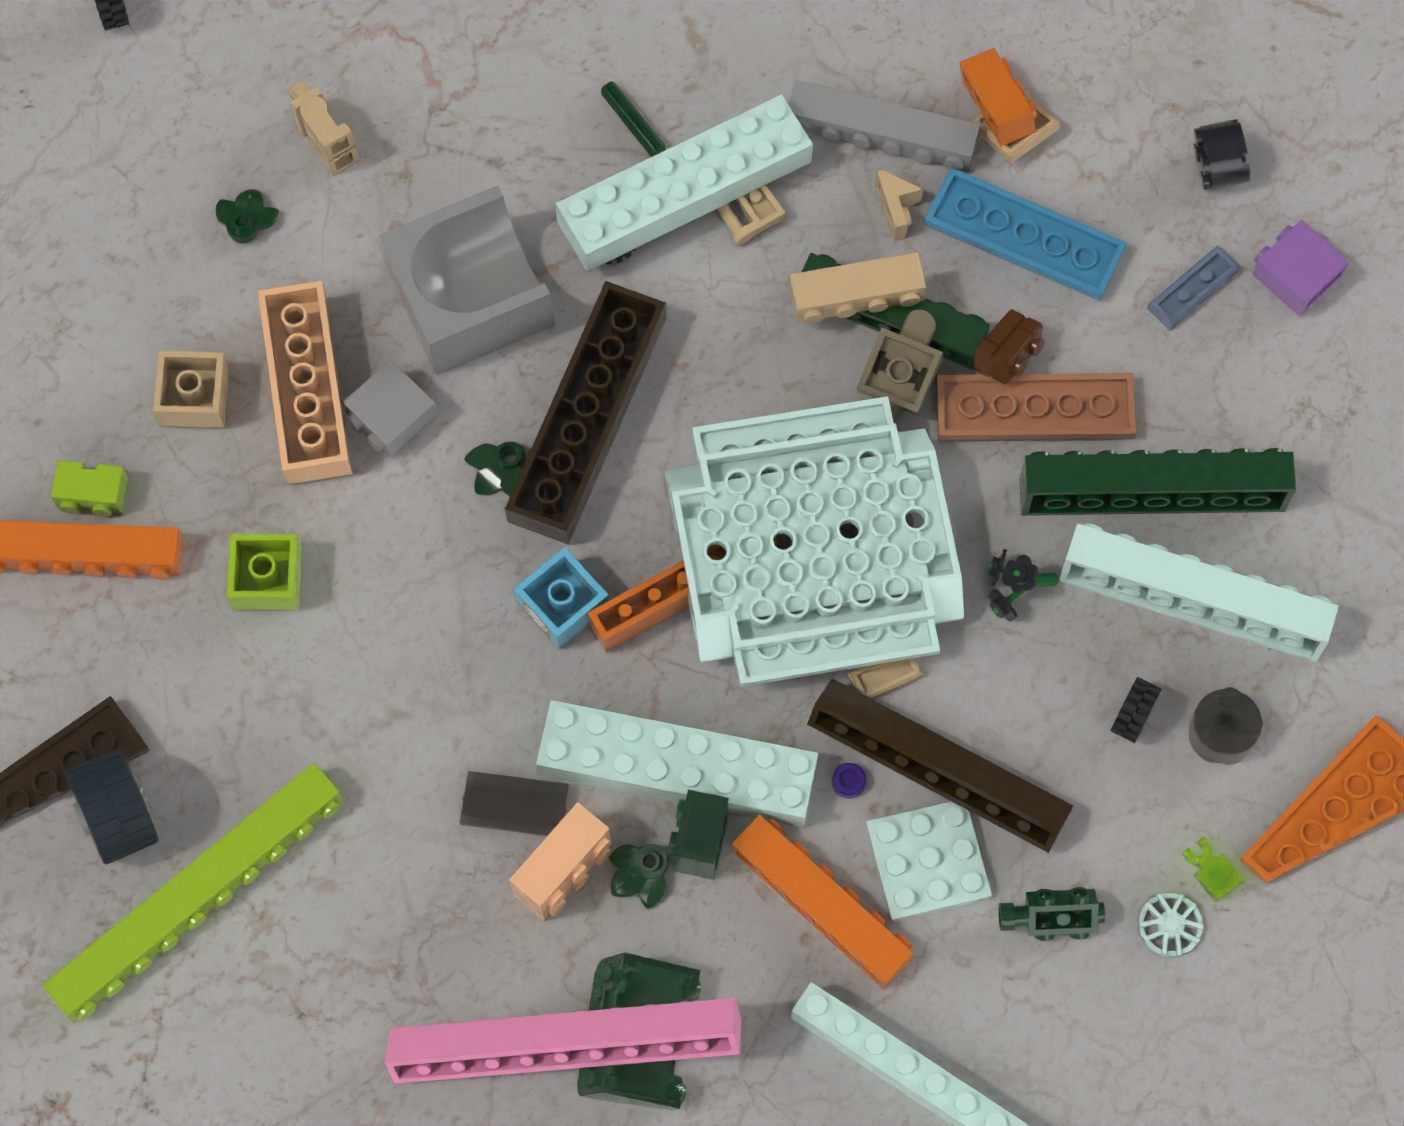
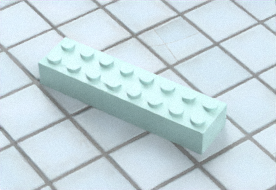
[555,94,813,272]
[1059,523,1339,662]
[536,700,818,828]

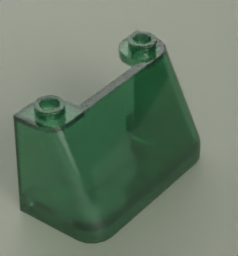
[577,952,701,1110]

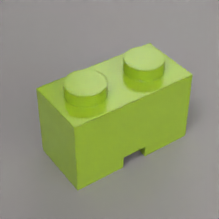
[51,460,129,517]

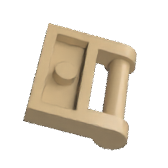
[716,184,786,246]

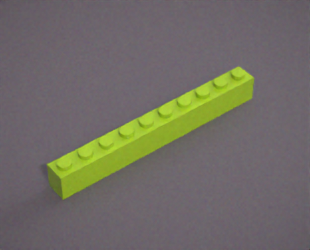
[42,762,344,1023]

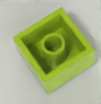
[227,534,302,610]

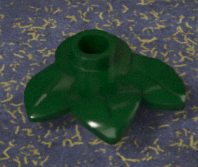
[216,189,279,244]
[464,442,526,497]
[609,844,669,909]

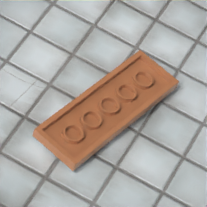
[936,373,1136,440]

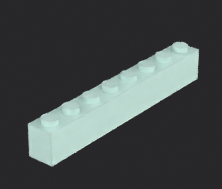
[791,982,1029,1126]

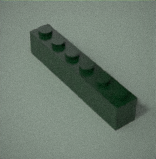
[801,253,990,370]

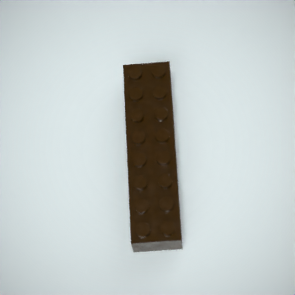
[505,281,667,545]

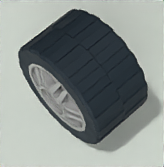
[65,748,159,865]

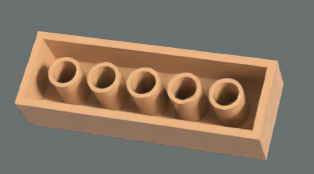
[258,281,353,485]

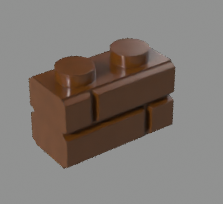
[974,309,1044,385]

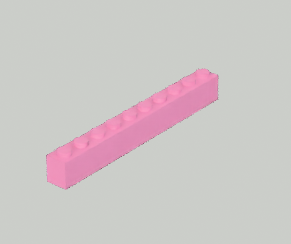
[385,998,741,1084]

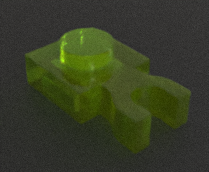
[1182,837,1244,903]

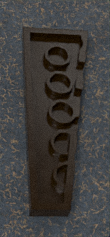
[0,696,150,825]

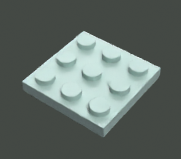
[866,801,992,922]

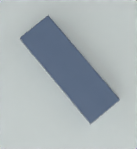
[1147,245,1240,331]

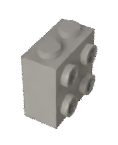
[342,360,438,457]

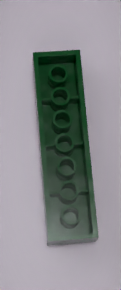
[1019,448,1296,516]

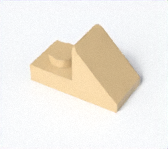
[875,170,923,241]

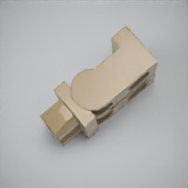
[288,80,359,176]

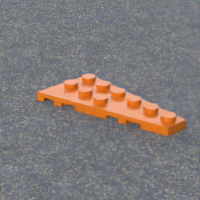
[1239,715,1404,884]

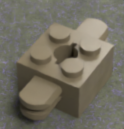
[857,310,944,424]

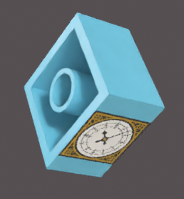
[514,547,609,649]

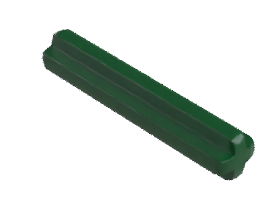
[601,81,666,157]

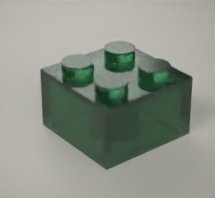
[668,789,729,880]

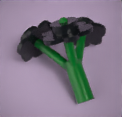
[987,549,1058,622]

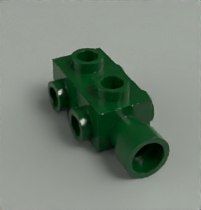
[998,887,1105,941]

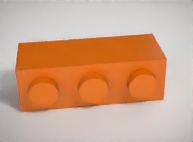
[959,48,1038,147]

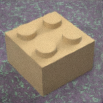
[153,351,230,428]

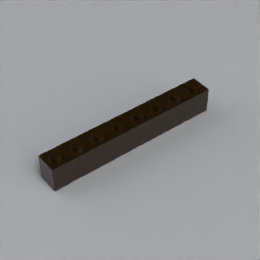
[807,678,1073,853]

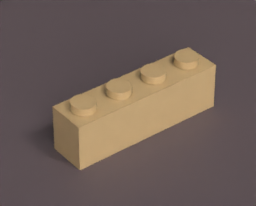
[789,252,926,324]

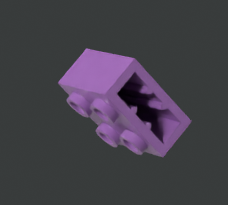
[1252,220,1349,316]

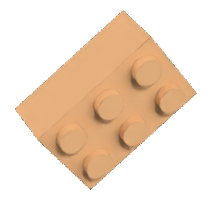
[509,802,612,921]

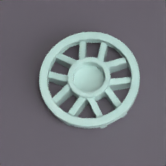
[1138,893,1204,958]

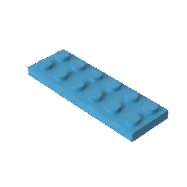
[924,167,1127,301]

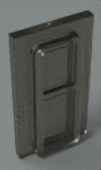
[460,771,569,836]

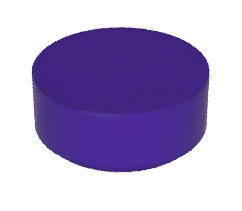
[832,763,866,799]

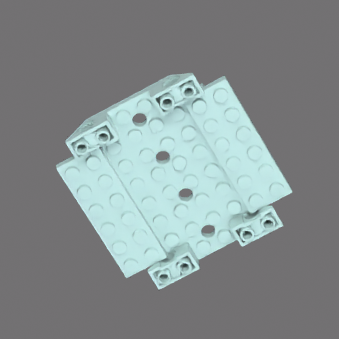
[664,396,964,687]

